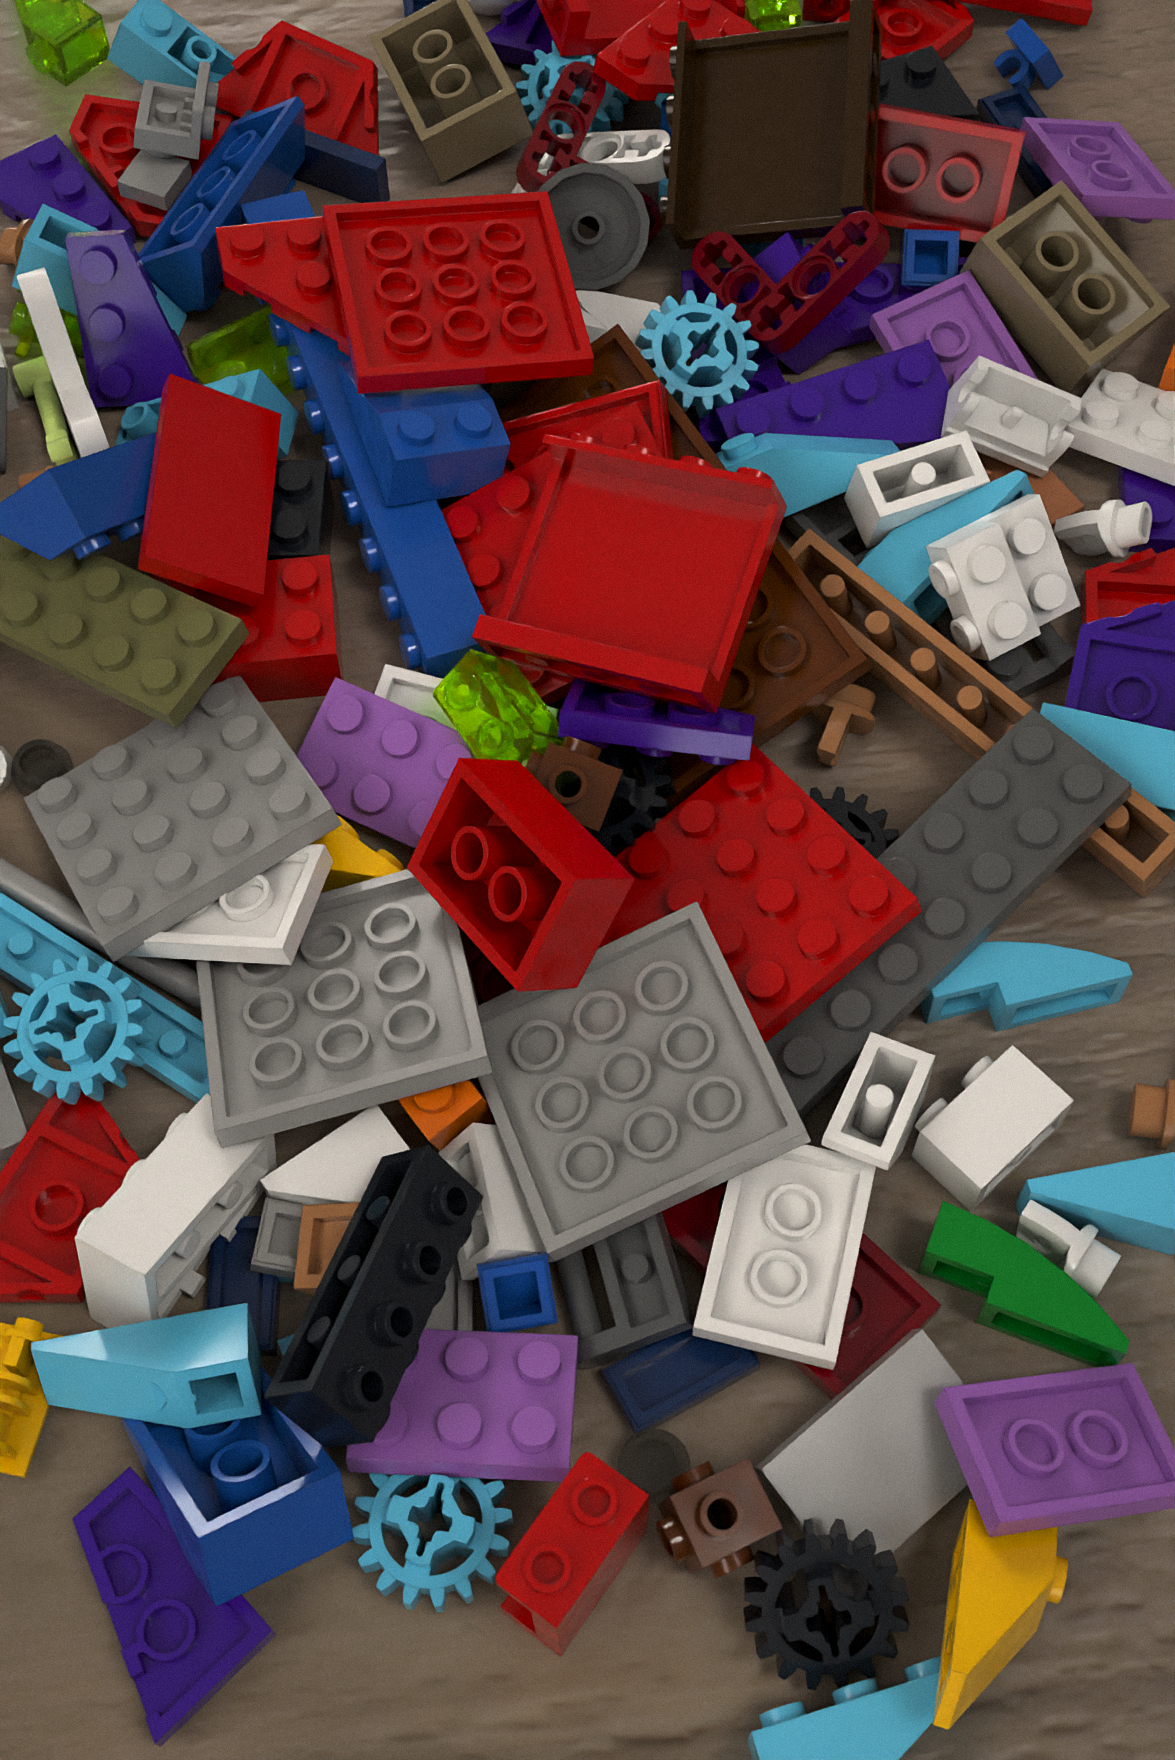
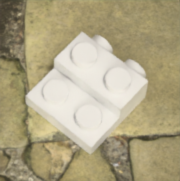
[925,494,1080,661]

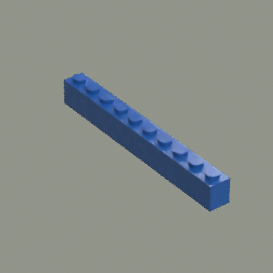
[240,190,494,681]

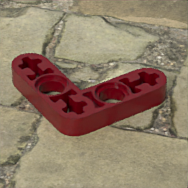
[516,61,662,248]
[692,211,890,354]

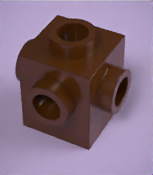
[525,735,623,832]
[656,1458,782,1579]

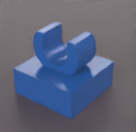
[994,18,1064,90]

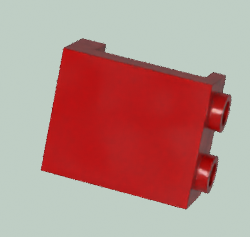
[496,1452,649,1657]

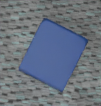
[900,229,960,288]
[477,1252,558,1332]

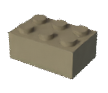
[369,0,533,183]

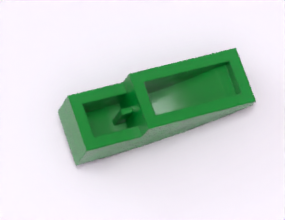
[917,1201,1130,1368]

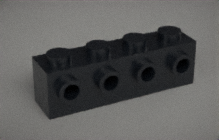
[263,1145,483,1448]

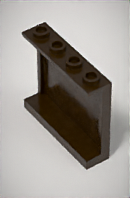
[660,0,883,250]

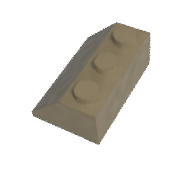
[960,180,1170,394]

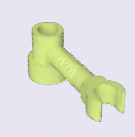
[12,351,79,466]

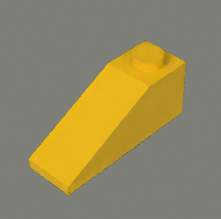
[933,1499,1068,1730]

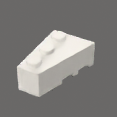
[75,1093,277,1328]

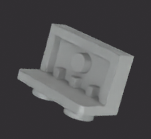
[133,61,219,159]

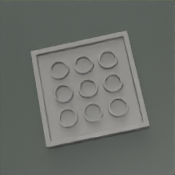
[23,676,342,962]
[196,869,493,1148]
[478,902,811,1261]

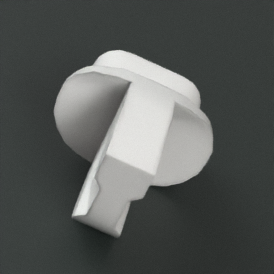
[1054,499,1152,558]
[1016,1199,1121,1299]

